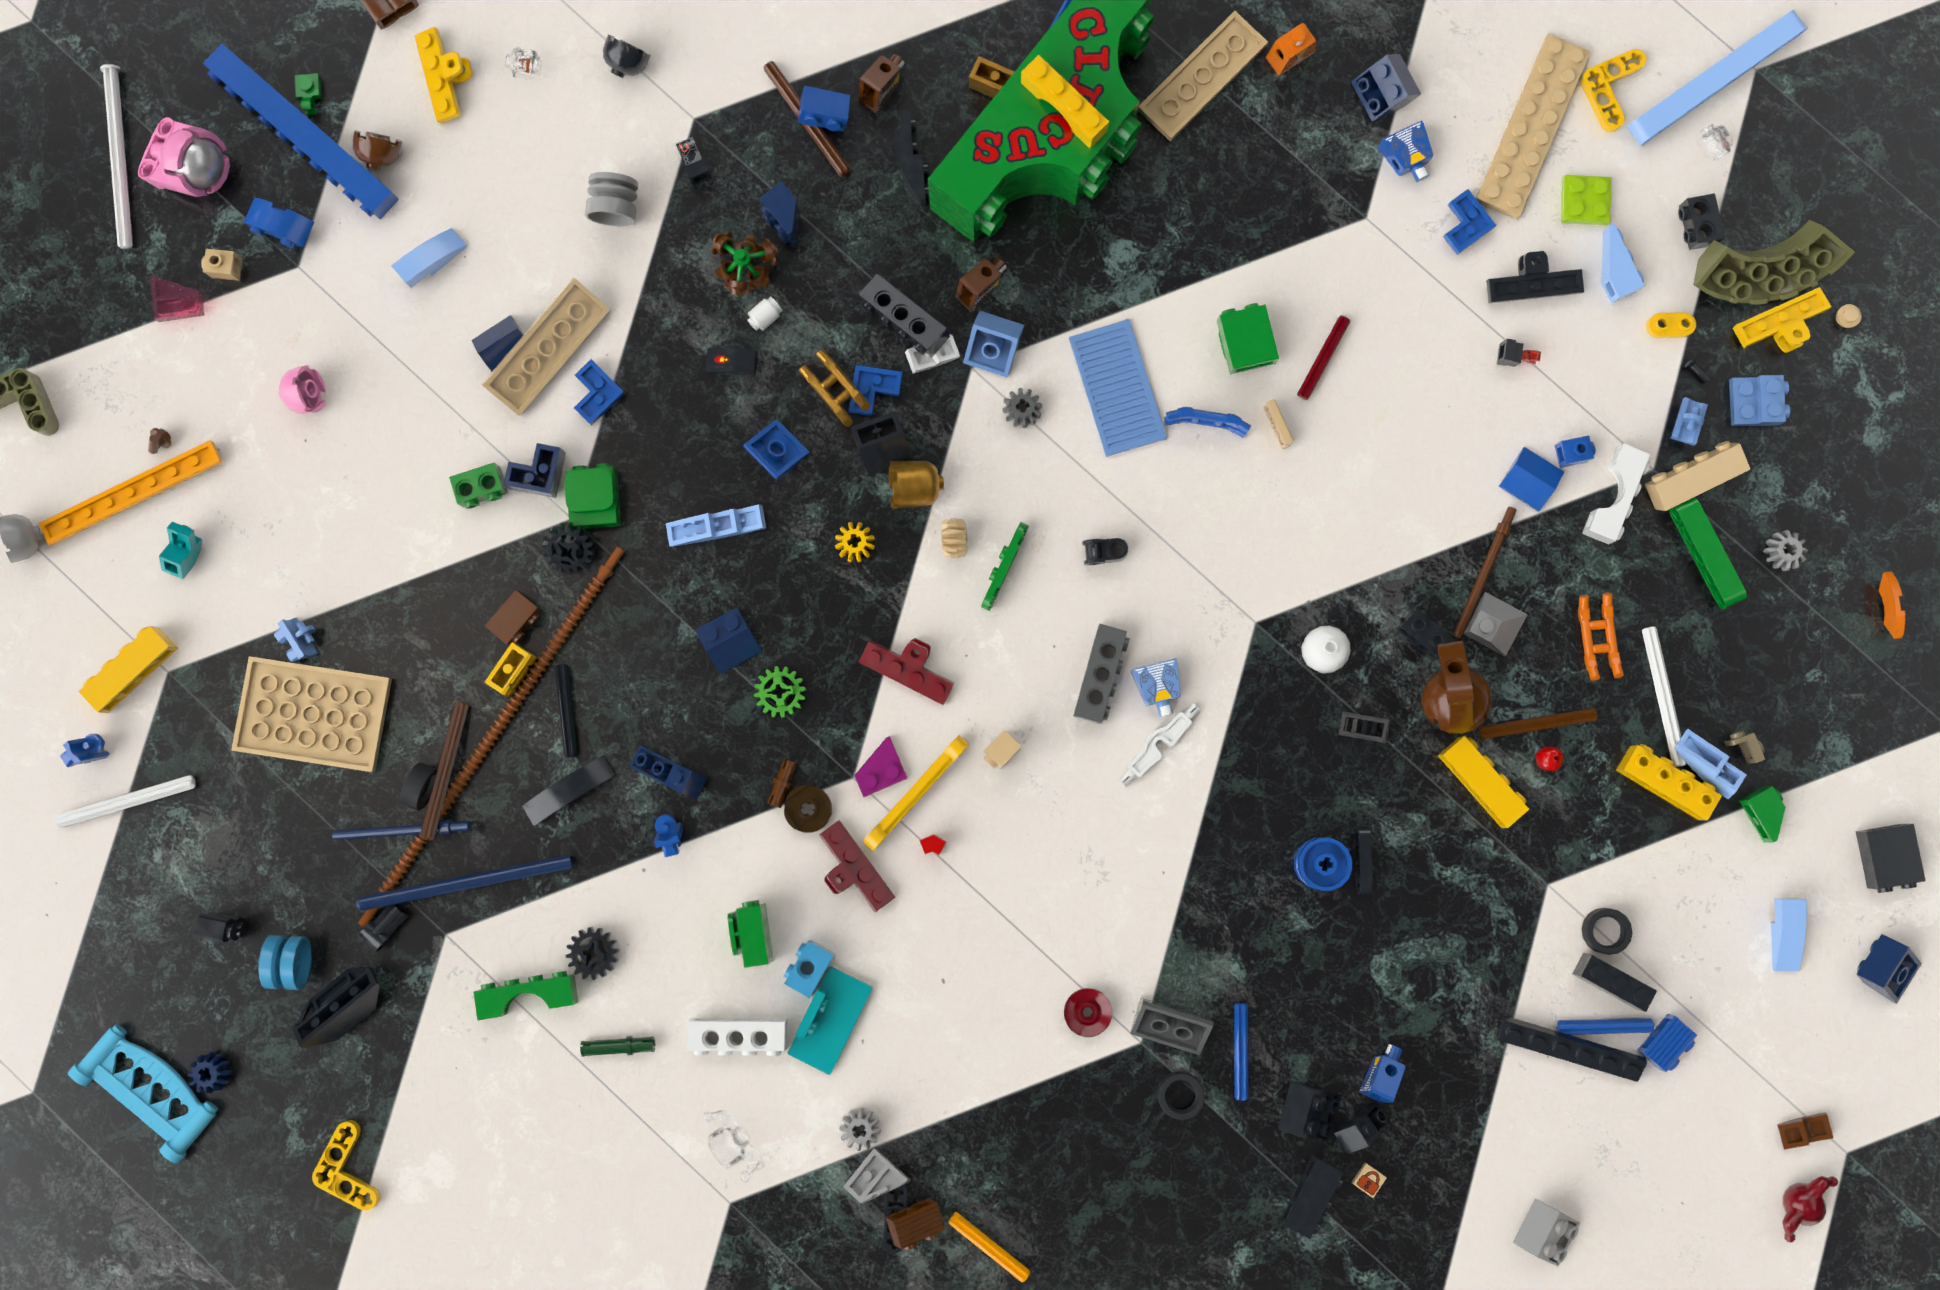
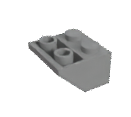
[1513,1199,1580,1266]

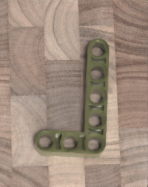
[0,368,59,436]

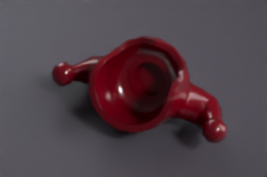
[1782,1176,1838,1243]

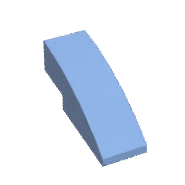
[391,228,468,288]
[1675,729,1746,799]
[1771,899,1807,971]

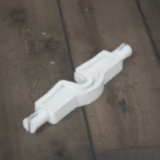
[1119,703,1200,786]

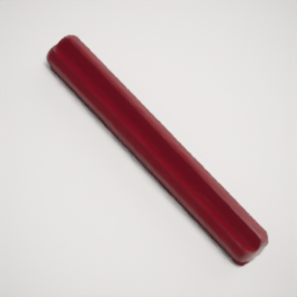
[1297,315,1350,400]

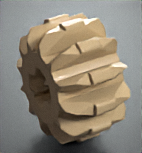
[941,518,968,558]

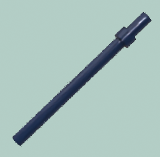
[332,820,472,840]

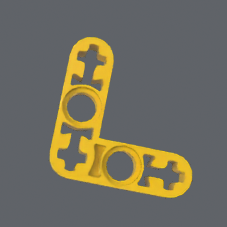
[1580,49,1647,133]
[312,1120,380,1211]

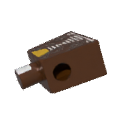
[858,54,904,113]
[955,258,1006,313]

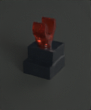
[1497,339,1541,367]

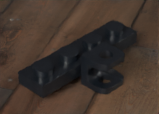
[1486,251,1584,304]

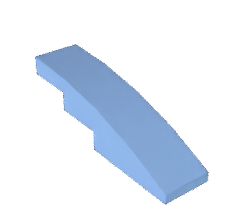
[666,504,766,547]

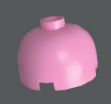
[279,365,326,414]

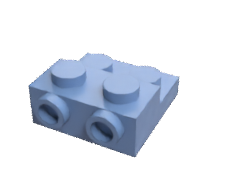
[1729,375,1790,426]

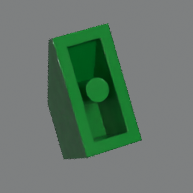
[1739,786,1785,843]

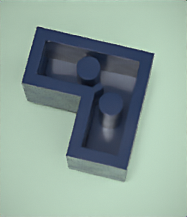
[503,443,566,498]

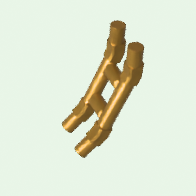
[799,349,870,427]

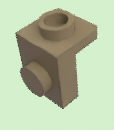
[1724,730,1766,764]

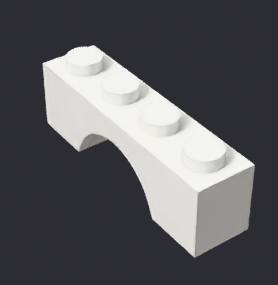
[1582,443,1650,544]

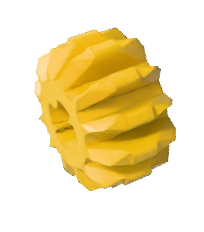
[835,522,875,562]

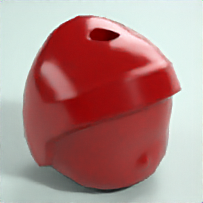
[1535,747,1564,771]

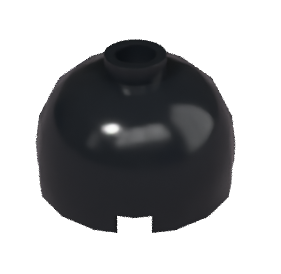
[603,34,651,78]

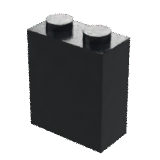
[1855,824,1926,893]

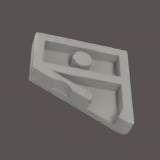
[843,1148,910,1203]

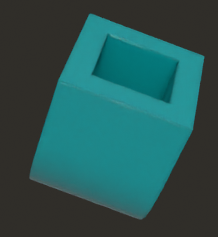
[159,521,202,579]

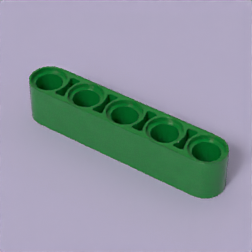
[1669,497,1747,609]

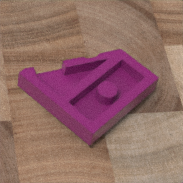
[854,736,908,797]

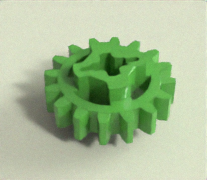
[754,666,806,718]

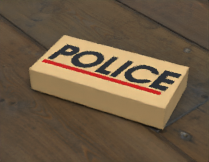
[1263,399,1294,449]

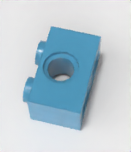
[784,940,835,998]

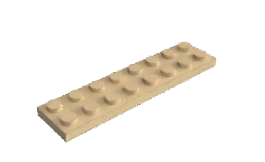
[1476,33,1591,219]

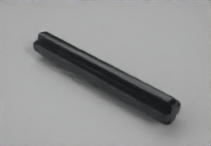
[554,664,578,758]

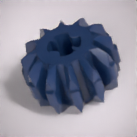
[187,1052,232,1094]

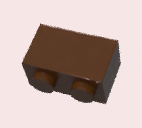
[485,590,542,646]

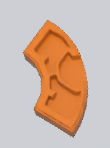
[1878,571,1906,639]

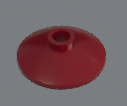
[1064,988,1112,1037]

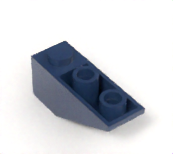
[630,745,707,799]

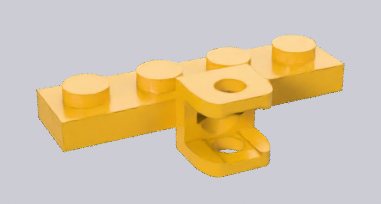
[414,27,473,124]
[1733,287,1831,353]

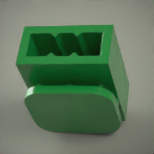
[1217,303,1279,375]
[564,463,621,529]
[728,900,774,968]

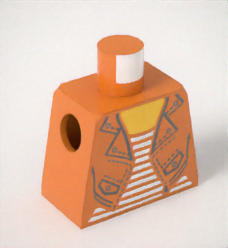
[1266,23,1316,76]

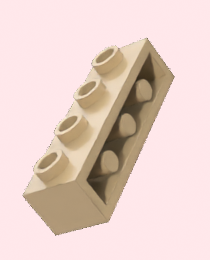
[1645,441,1750,511]

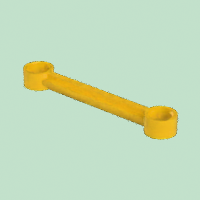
[862,735,970,851]

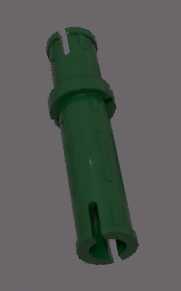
[580,1036,656,1057]

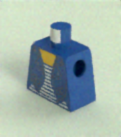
[1378,120,1433,182]
[1359,1044,1405,1103]

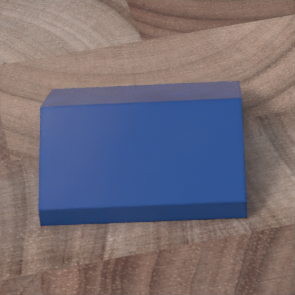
[743,419,809,479]
[1498,447,1564,512]

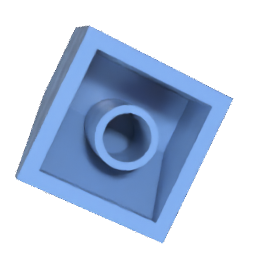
[963,311,1024,377]

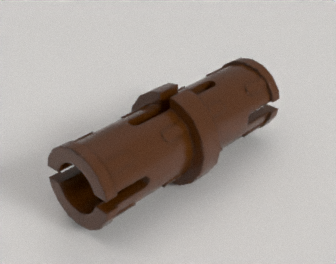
[767,758,798,808]

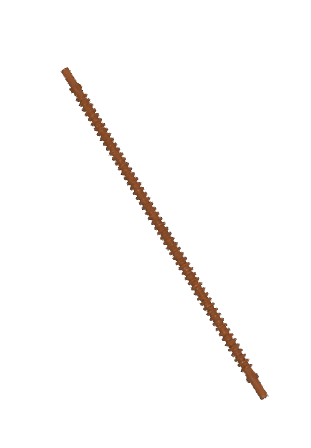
[358,547,625,927]

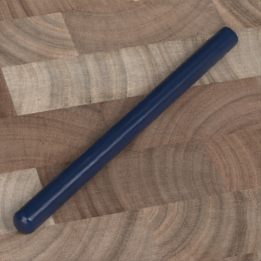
[356,854,573,911]

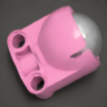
[138,118,230,197]

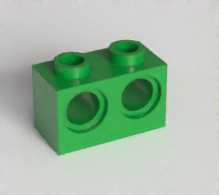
[449,463,508,509]

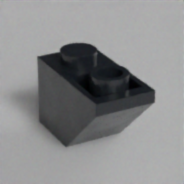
[1334,1101,1390,1154]

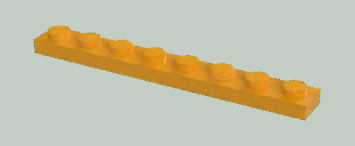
[38,440,223,545]

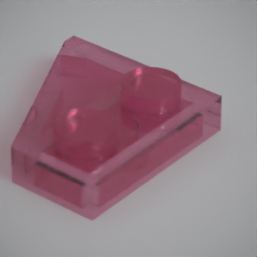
[150,276,205,322]

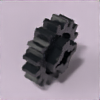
[542,522,595,573]
[565,927,620,980]

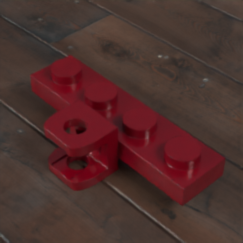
[859,638,954,705]
[819,820,896,913]

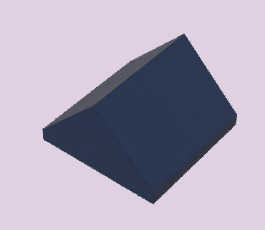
[472,315,524,372]

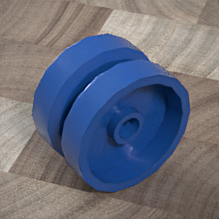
[1294,838,1352,891]

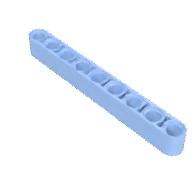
[1627,10,1807,146]

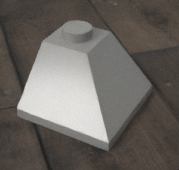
[1464,592,1528,656]

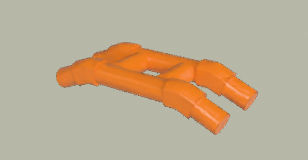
[1578,593,1624,681]

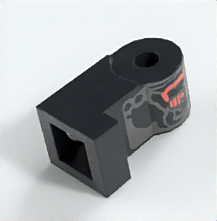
[676,137,712,186]

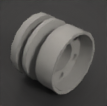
[585,172,638,227]

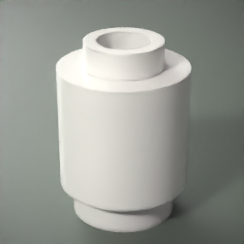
[747,297,783,331]

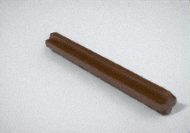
[1479,708,1598,739]

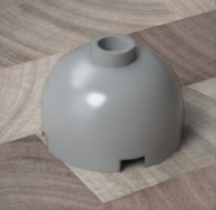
[0,514,42,563]

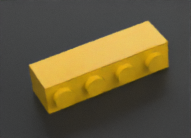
[78,626,178,713]
[1438,736,1529,828]

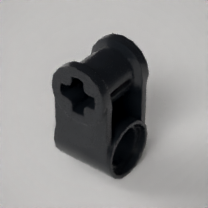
[1082,538,1128,566]

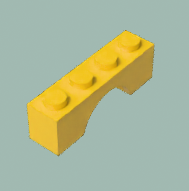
[1021,55,1109,149]

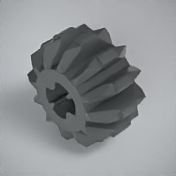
[1002,388,1042,428]

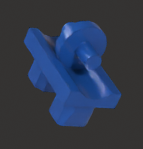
[60,734,110,767]
[654,814,683,857]

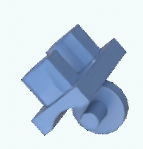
[1671,397,1708,446]
[274,618,319,662]

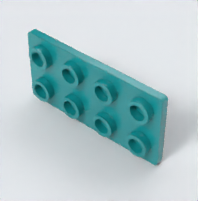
[788,967,872,1075]

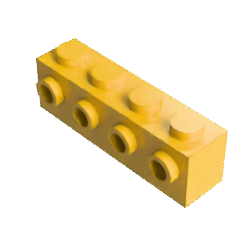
[1616,744,1722,820]

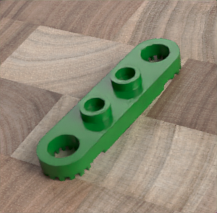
[981,522,1029,611]

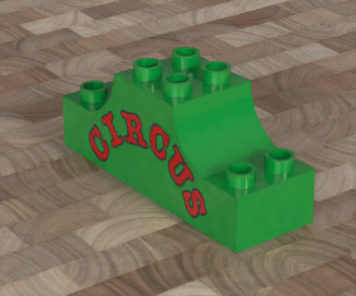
[928,0,1156,243]

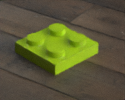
[1561,175,1611,225]

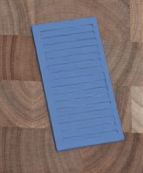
[1069,319,1167,457]

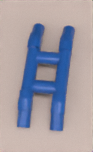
[1164,407,1251,438]

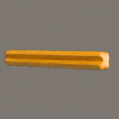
[948,1212,1030,1282]

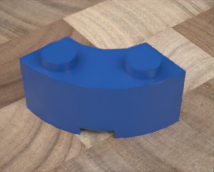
[243,198,314,249]

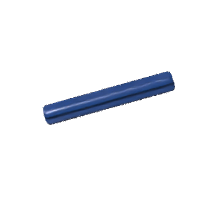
[1234,1003,1248,1101]
[1556,1018,1655,1035]

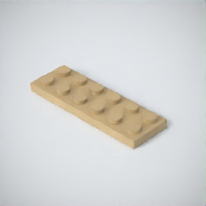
[1138,11,1268,142]
[481,277,610,416]

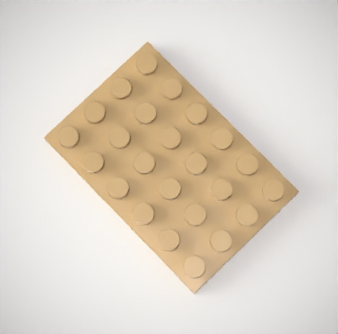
[231,656,392,772]

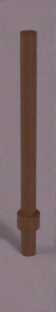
[1452,507,1517,639]

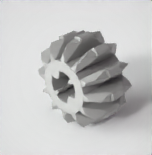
[1763,530,1808,571]
[839,1108,881,1151]

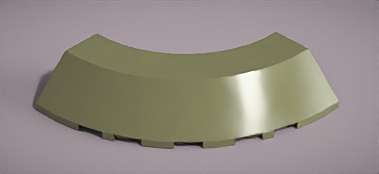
[1693,220,1855,304]

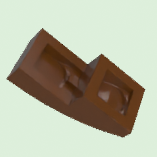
[1777,1112,1833,1150]

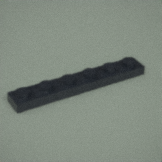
[1496,1016,1647,1082]

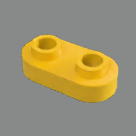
[1646,313,1696,338]

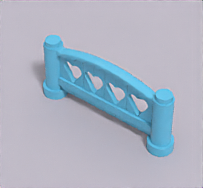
[68,1024,218,1164]

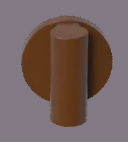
[148,428,172,454]

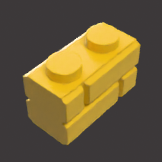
[485,642,537,697]

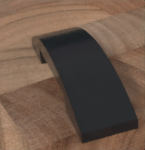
[522,755,616,827]

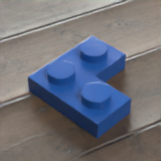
[1443,189,1497,255]
[574,359,625,426]
[849,365,902,416]

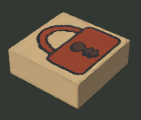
[1351,1163,1386,1198]

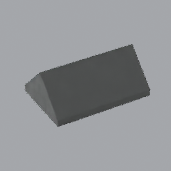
[1130,997,1214,1055]

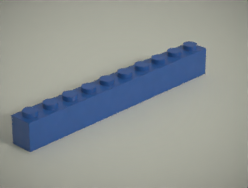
[203,43,399,219]

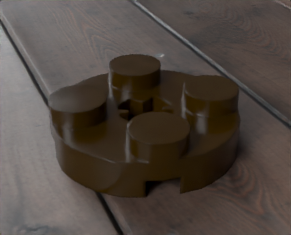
[784,785,832,833]

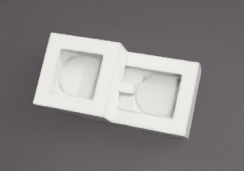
[905,335,960,374]

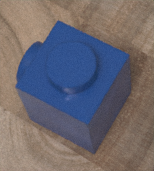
[1554,435,1596,468]

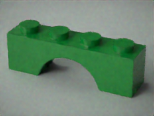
[473,971,578,1021]

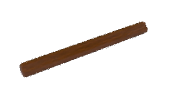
[763,61,850,177]
[420,701,469,841]

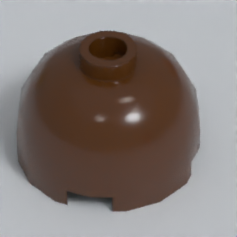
[353,130,402,170]

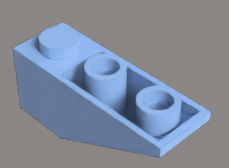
[1601,223,1644,304]

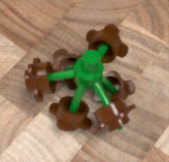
[711,231,779,297]

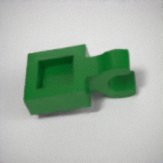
[295,73,322,116]

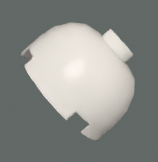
[1301,626,1351,673]

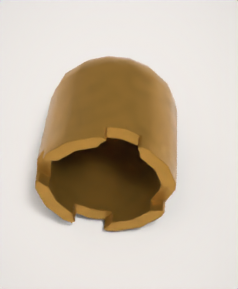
[889,461,944,509]

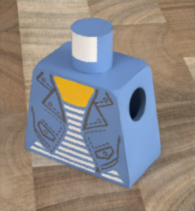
[1131,658,1180,717]

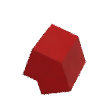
[919,834,946,855]

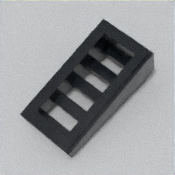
[1338,711,1391,744]

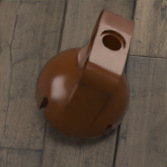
[1421,641,1493,734]

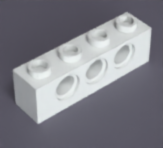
[687,1019,787,1056]

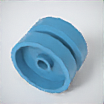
[259,935,312,990]

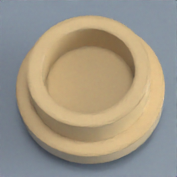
[1836,304,1861,328]

